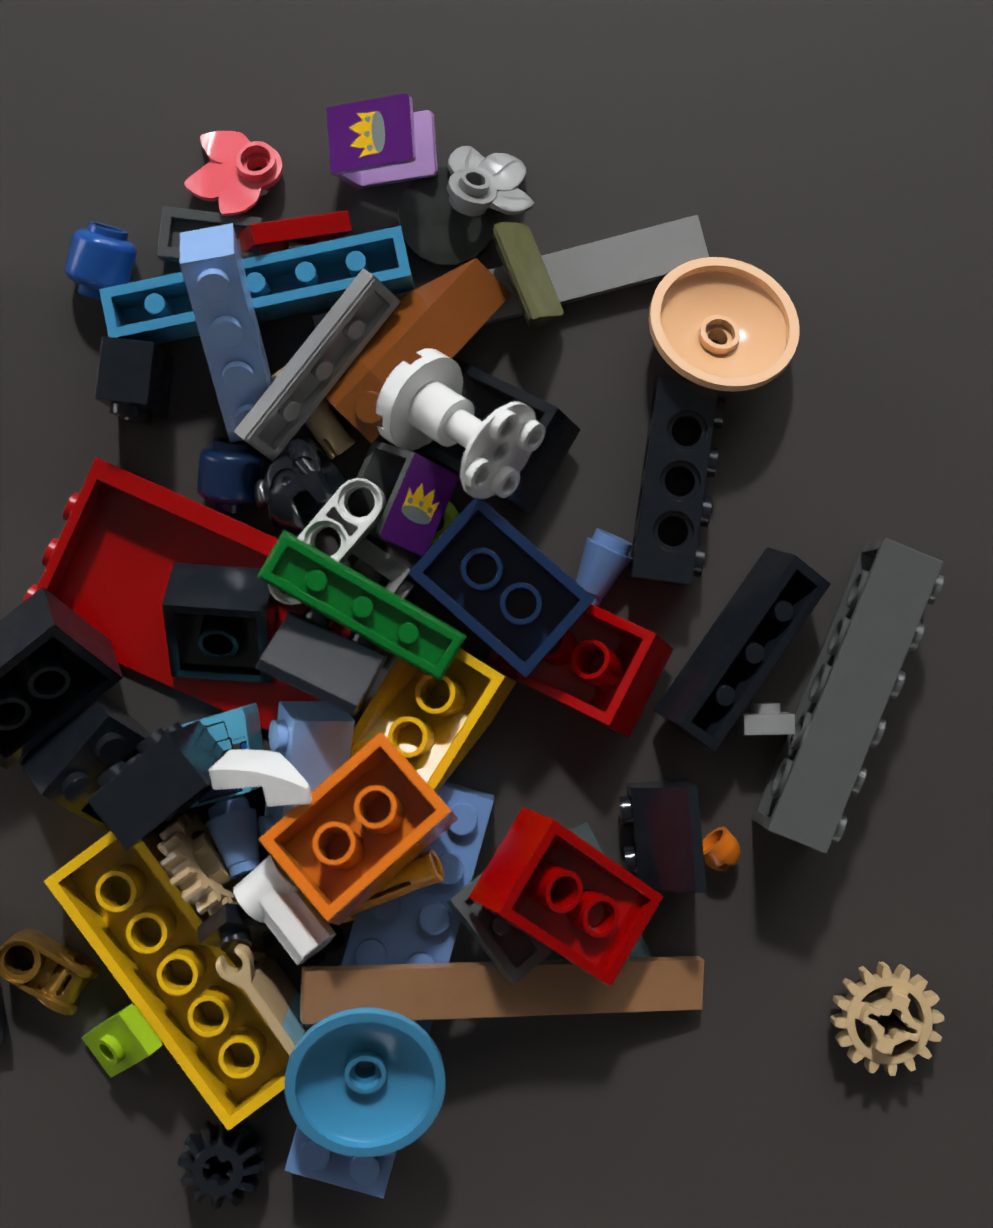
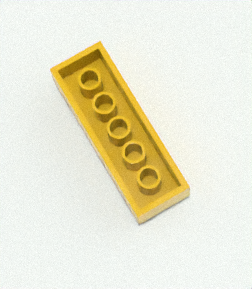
[44,831,290,1131]

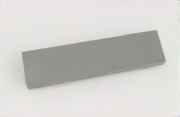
[234,268,400,462]

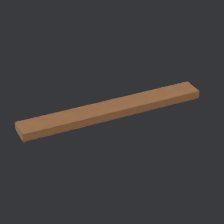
[300,956,705,1025]

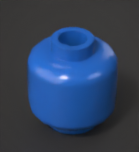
[65,221,137,300]

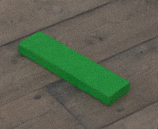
[257,530,467,681]

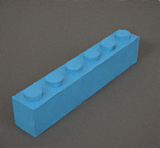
[99,226,414,344]

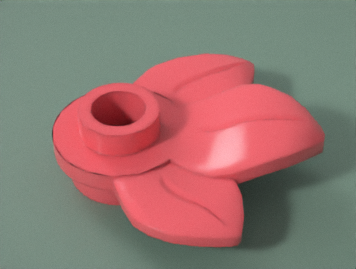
[184,131,283,216]

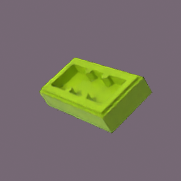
[81,1004,162,1078]

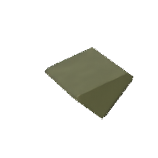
[493,222,564,329]

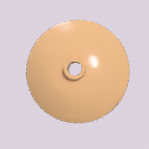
[648,257,800,392]

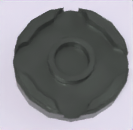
[398,167,496,268]

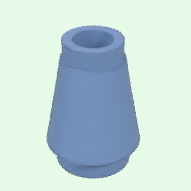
[576,528,633,606]
[206,798,260,879]

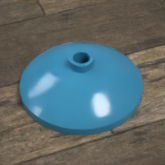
[285,1008,445,1157]

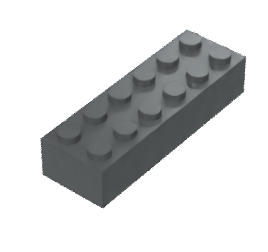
[752,538,944,854]

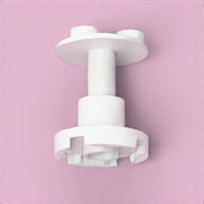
[376,348,545,499]

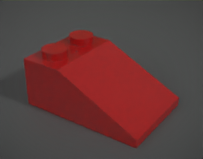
[486,604,674,738]
[468,807,663,987]

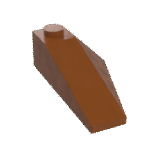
[325,258,512,443]

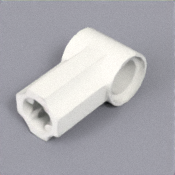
[233,855,336,965]

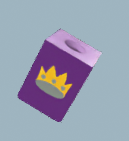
[326,93,438,189]

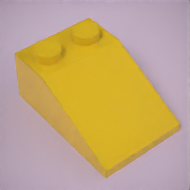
[350,646,517,794]

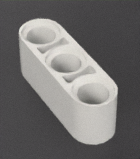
[267,478,386,605]

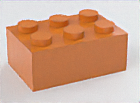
[259,731,458,926]

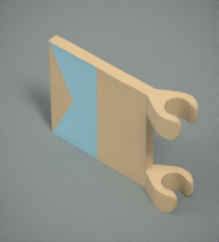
[216,943,315,1055]

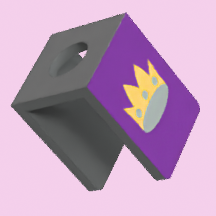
[348,440,460,556]

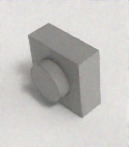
[737,703,795,735]

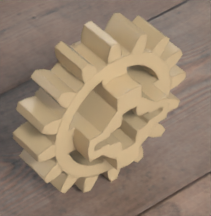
[157,814,244,916]
[830,962,945,1076]

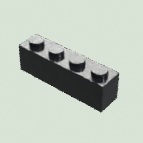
[653,547,831,751]

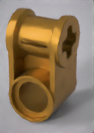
[0,929,100,1016]

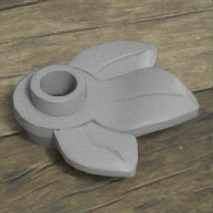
[447,146,534,216]

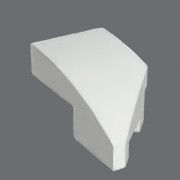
[208,749,313,807]

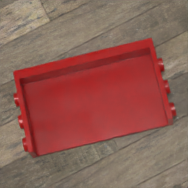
[22,457,352,731]

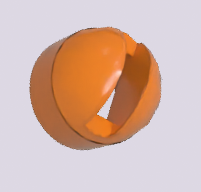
[702,826,741,871]

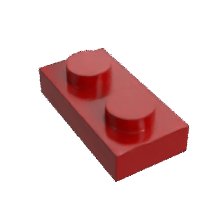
[238,210,352,255]

